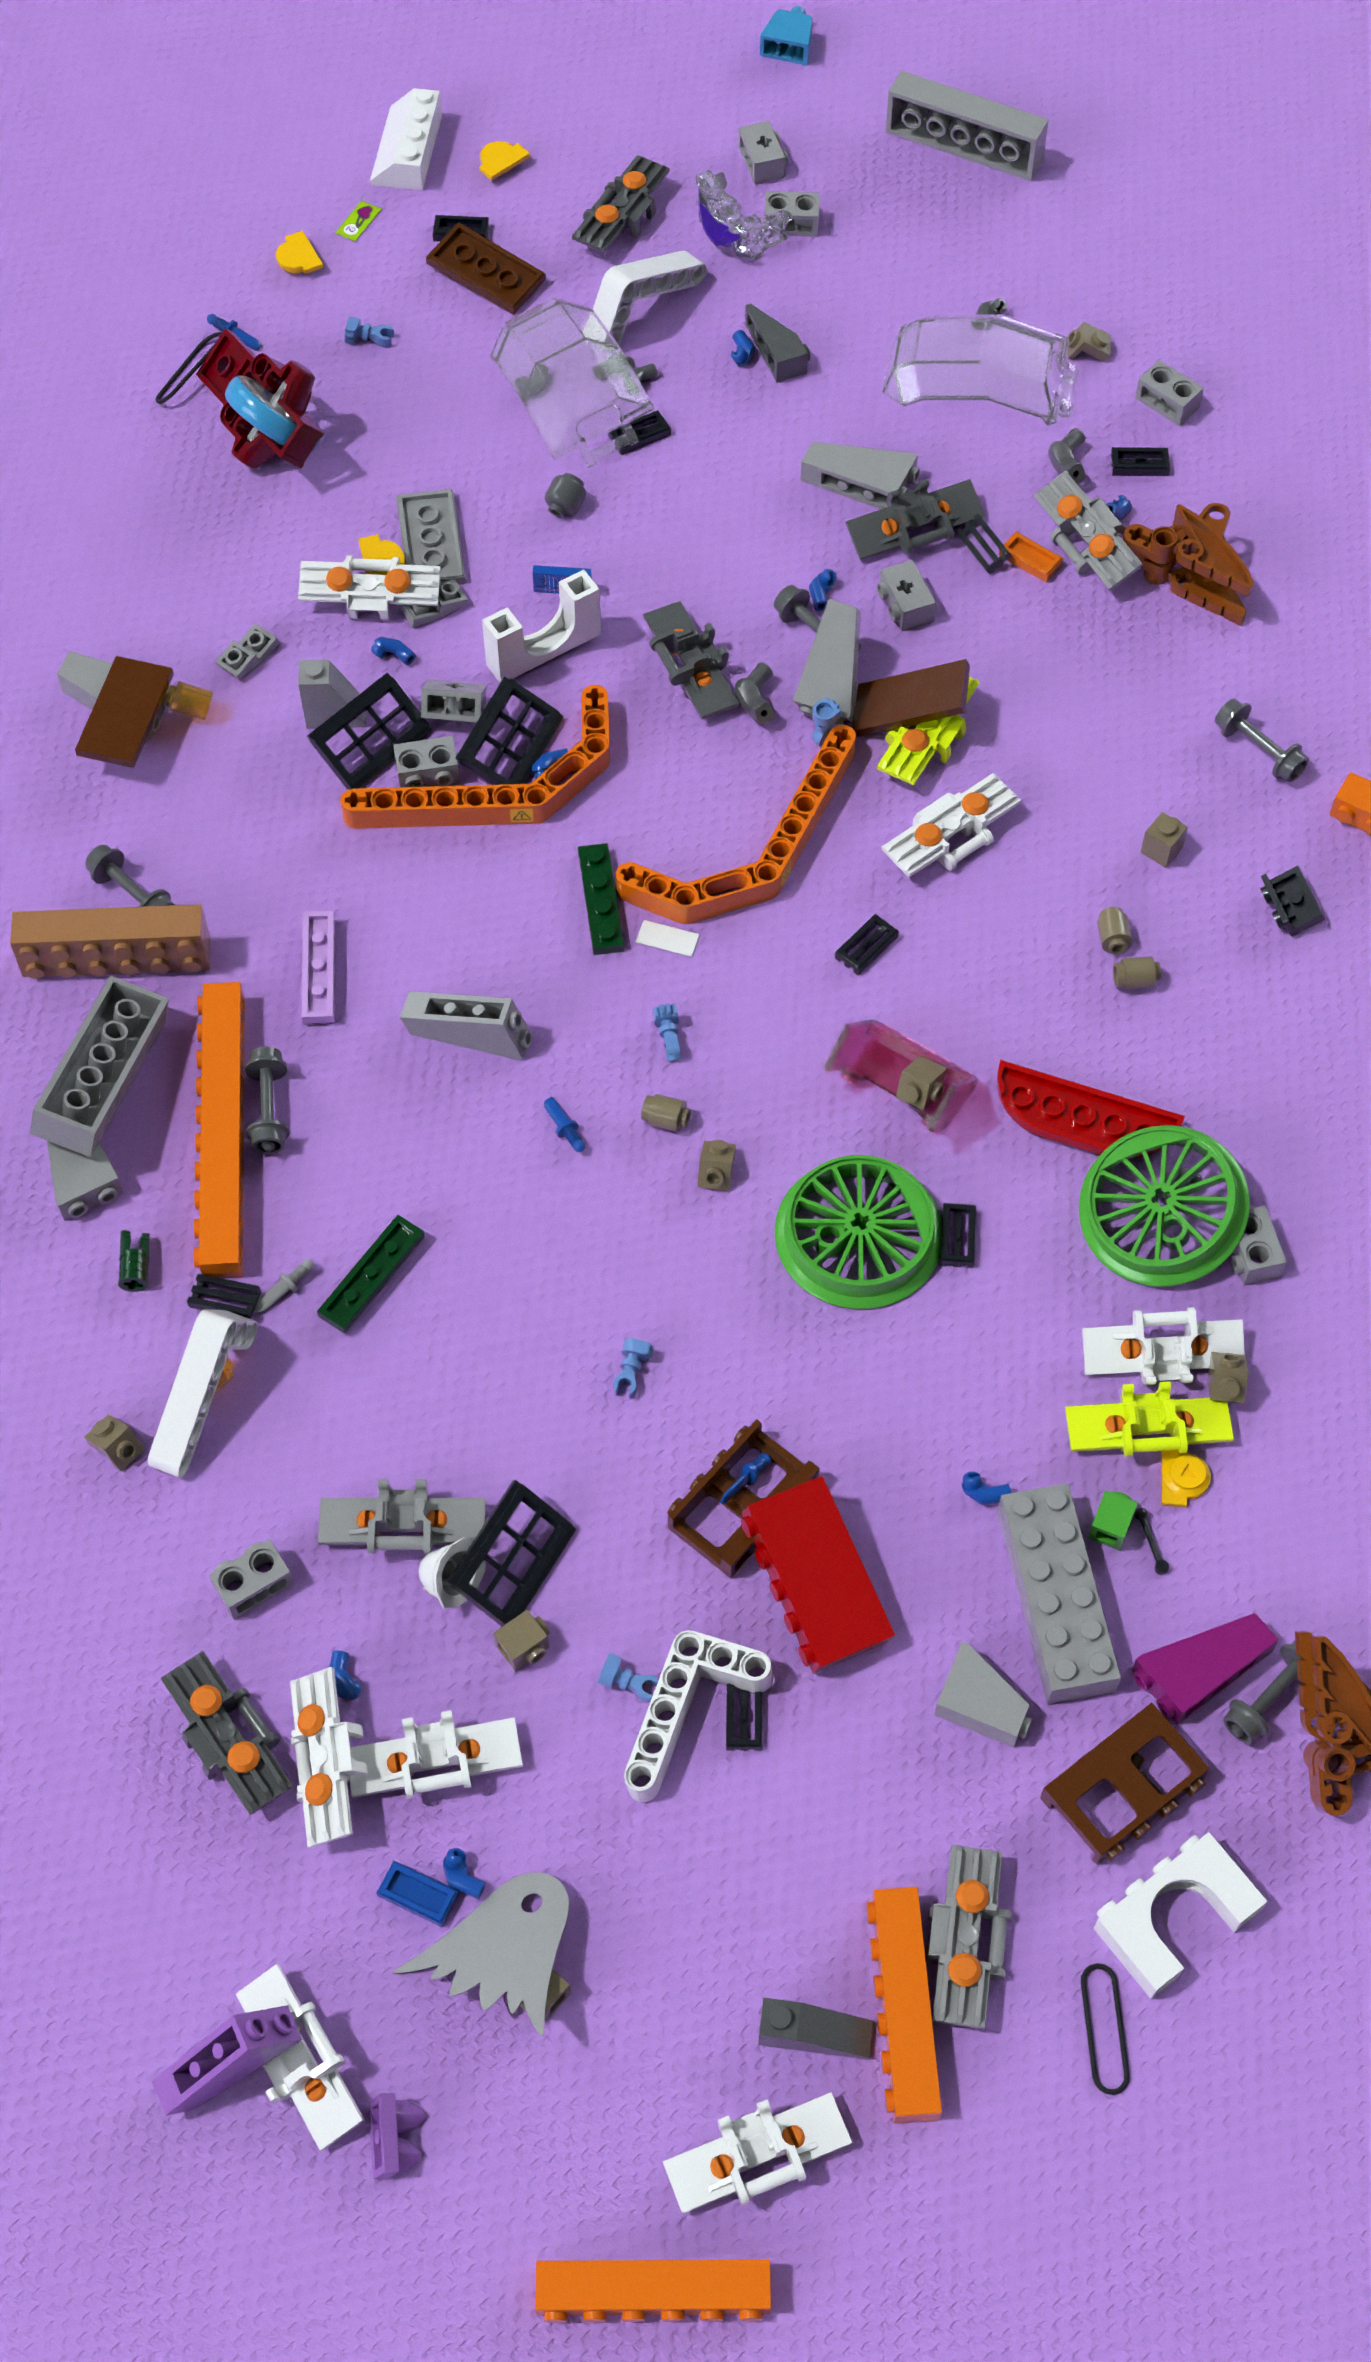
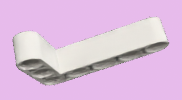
[586,250,707,352]
[148,1309,258,1478]
[624,1630,773,1802]

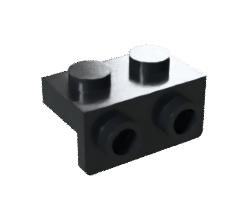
[1260,866,1325,936]

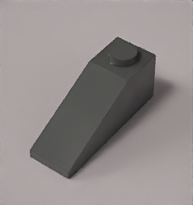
[745,304,810,382]
[758,1997,873,2060]

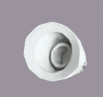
[418,1537,486,1608]

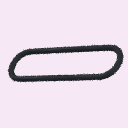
[1081,1963,1130,2095]

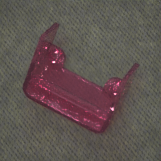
[823,1019,979,1132]

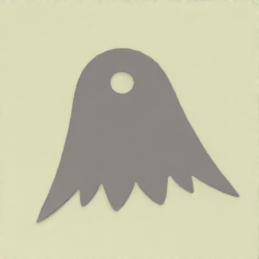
[393,1873,569,2036]

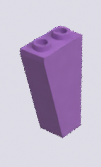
[152,2005,302,2116]

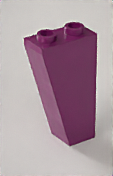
[1132,1613,1279,1724]

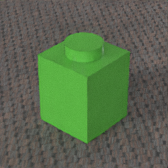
[1088,1490,1138,1551]

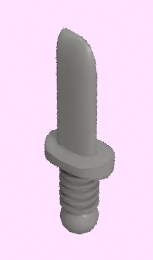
[254,1259,314,1313]

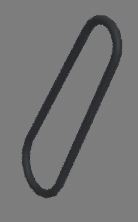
[155,332,222,404]

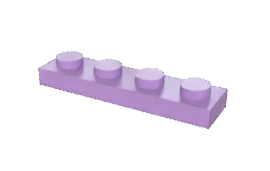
[302,910,335,1024]

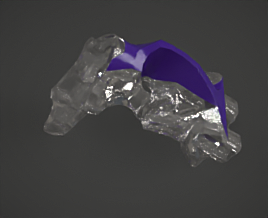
[696,170,792,261]

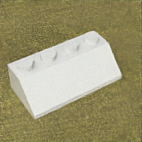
[370,88,442,191]

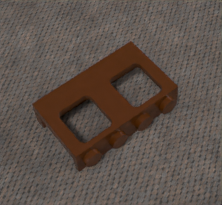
[667,1419,820,1579]
[1040,1702,1210,1865]

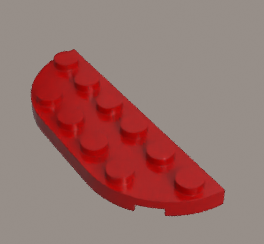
[997,1060,1185,1159]

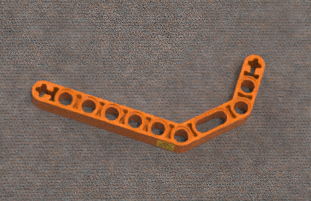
[340,685,610,829]
[616,725,856,924]

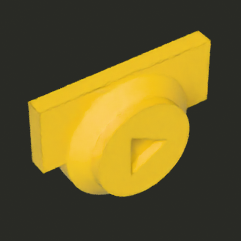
[479,141,530,181]
[276,230,323,274]
[358,534,405,575]
[1161,1450,1211,1508]

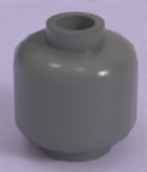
[544,473,586,518]

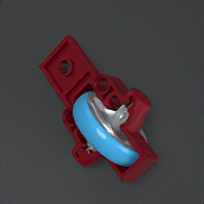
[196,328,324,469]

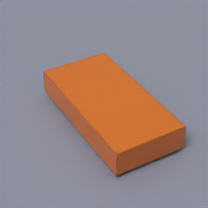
[999,532,1063,583]

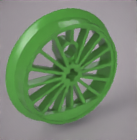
[1079,1125,1250,1287]
[775,1155,942,1309]

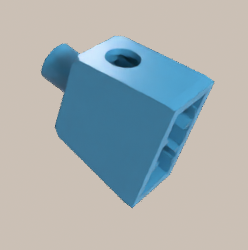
[760,6,812,66]

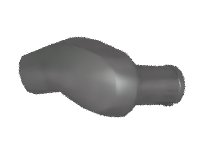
[1048,428,1086,483]
[734,662,774,724]

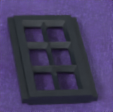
[307,672,432,790]
[455,676,564,785]
[447,1480,576,1627]

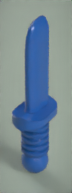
[207,314,261,351]
[544,1097,586,1152]
[720,1453,771,1504]

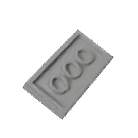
[396,489,466,584]

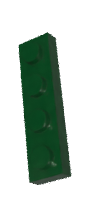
[578,843,624,955]
[317,1214,425,1334]

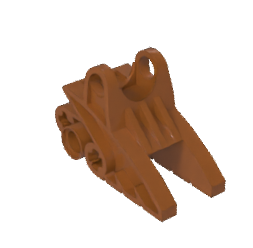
[1123,503,1254,626]
[1295,1631,1371,1816]

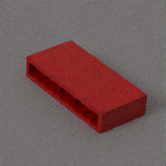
[741,1476,895,1674]

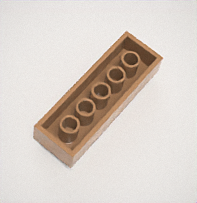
[10,904,210,979]

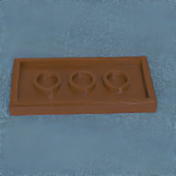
[426,222,546,315]
[75,656,174,768]
[853,659,970,737]

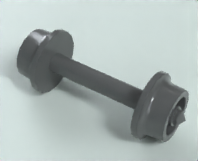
[774,585,861,651]
[1215,699,1309,782]
[85,844,175,907]
[245,1046,290,1154]
[1223,1641,1301,1745]

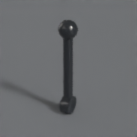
[1134,1508,1169,1575]

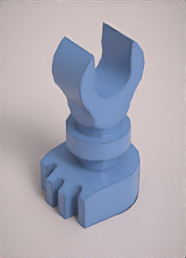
[344,316,394,347]
[812,697,842,747]
[652,1003,680,1061]
[613,1338,654,1399]
[597,1653,659,1702]

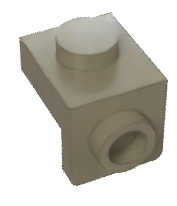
[1066,322,1111,362]
[698,1140,736,1191]
[84,1414,145,1471]

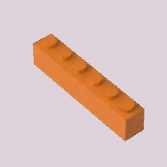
[866,1887,942,2124]
[535,2259,771,2323]

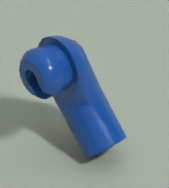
[731,330,755,365]
[1107,495,1132,521]
[809,569,837,610]
[371,637,416,665]
[532,748,568,779]
[961,1471,1011,1505]
[329,1650,362,1700]
[443,1848,486,1899]

